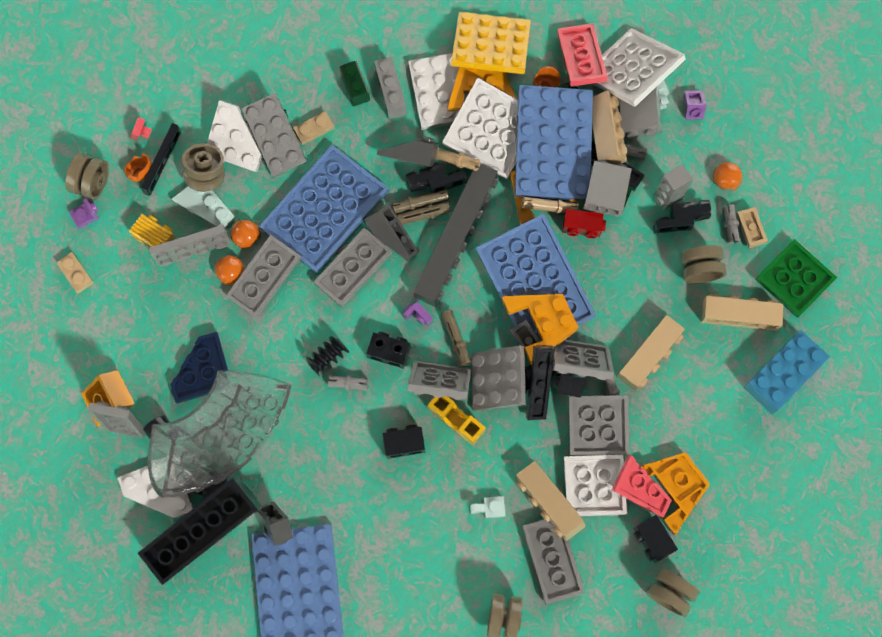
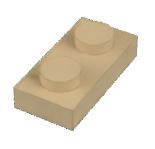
[293,111,335,145]
[736,207,768,249]
[56,252,94,294]

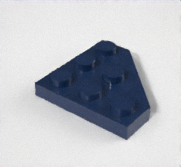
[171,332,233,404]

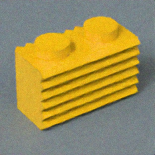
[129,214,176,247]

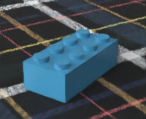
[743,330,830,414]

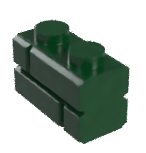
[340,61,370,106]

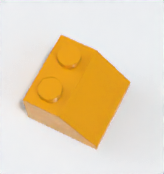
[81,370,134,427]

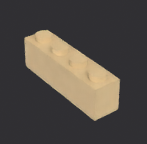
[592,90,627,165]
[701,294,783,331]
[617,315,685,391]
[516,461,585,541]

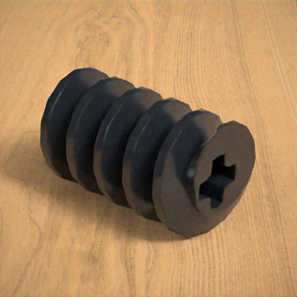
[306,336,349,378]

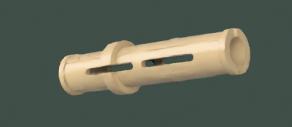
[436,148,480,171]
[521,196,579,214]

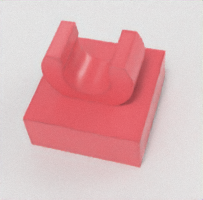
[130,117,152,141]

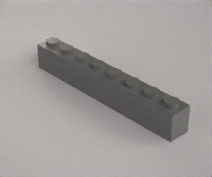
[414,163,499,307]

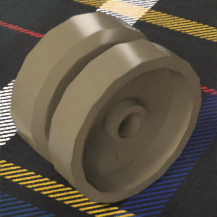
[182,143,225,192]
[65,153,109,200]
[680,245,727,284]
[646,568,700,617]
[487,593,522,637]

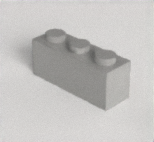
[374,57,407,119]
[654,164,693,210]

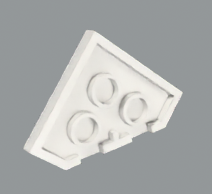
[207,100,262,172]
[118,456,193,519]

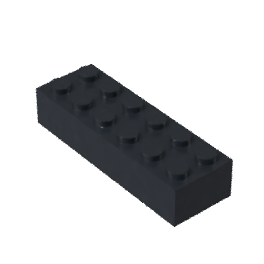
[137,475,262,585]

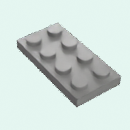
[241,93,307,177]
[149,225,231,266]
[314,228,393,308]
[226,235,302,319]
[88,402,146,438]
[522,520,585,605]

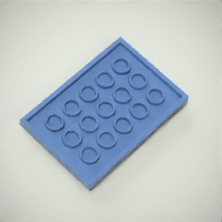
[515,85,593,201]
[259,145,389,274]
[475,214,596,341]
[252,524,344,637]

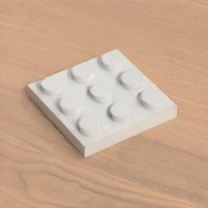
[563,455,627,516]

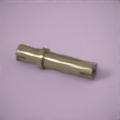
[392,189,449,214]
[396,201,451,225]
[441,310,472,367]

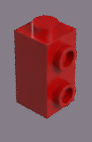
[562,209,606,239]

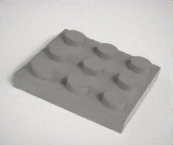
[553,340,614,380]
[472,345,526,411]
[408,361,471,400]
[568,395,629,456]

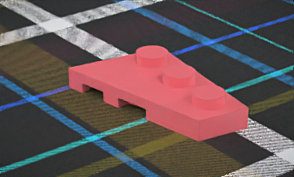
[612,455,672,518]

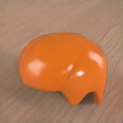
[533,66,561,87]
[124,153,152,182]
[713,162,743,190]
[231,220,261,248]
[214,255,245,286]

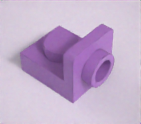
[684,90,706,119]
[69,198,99,229]
[403,301,433,327]

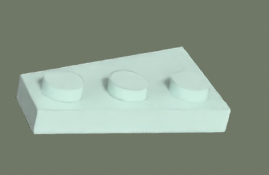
[171,186,236,228]

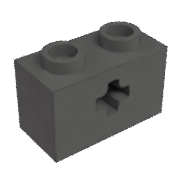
[256,501,294,546]

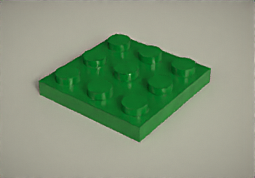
[755,239,837,318]

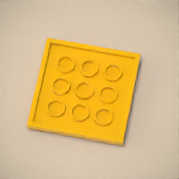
[451,12,531,74]

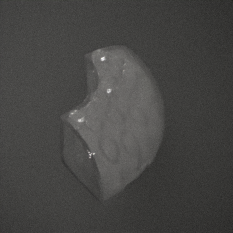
[148,370,292,498]

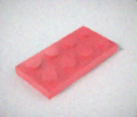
[557,24,607,87]

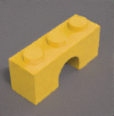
[428,396,486,446]

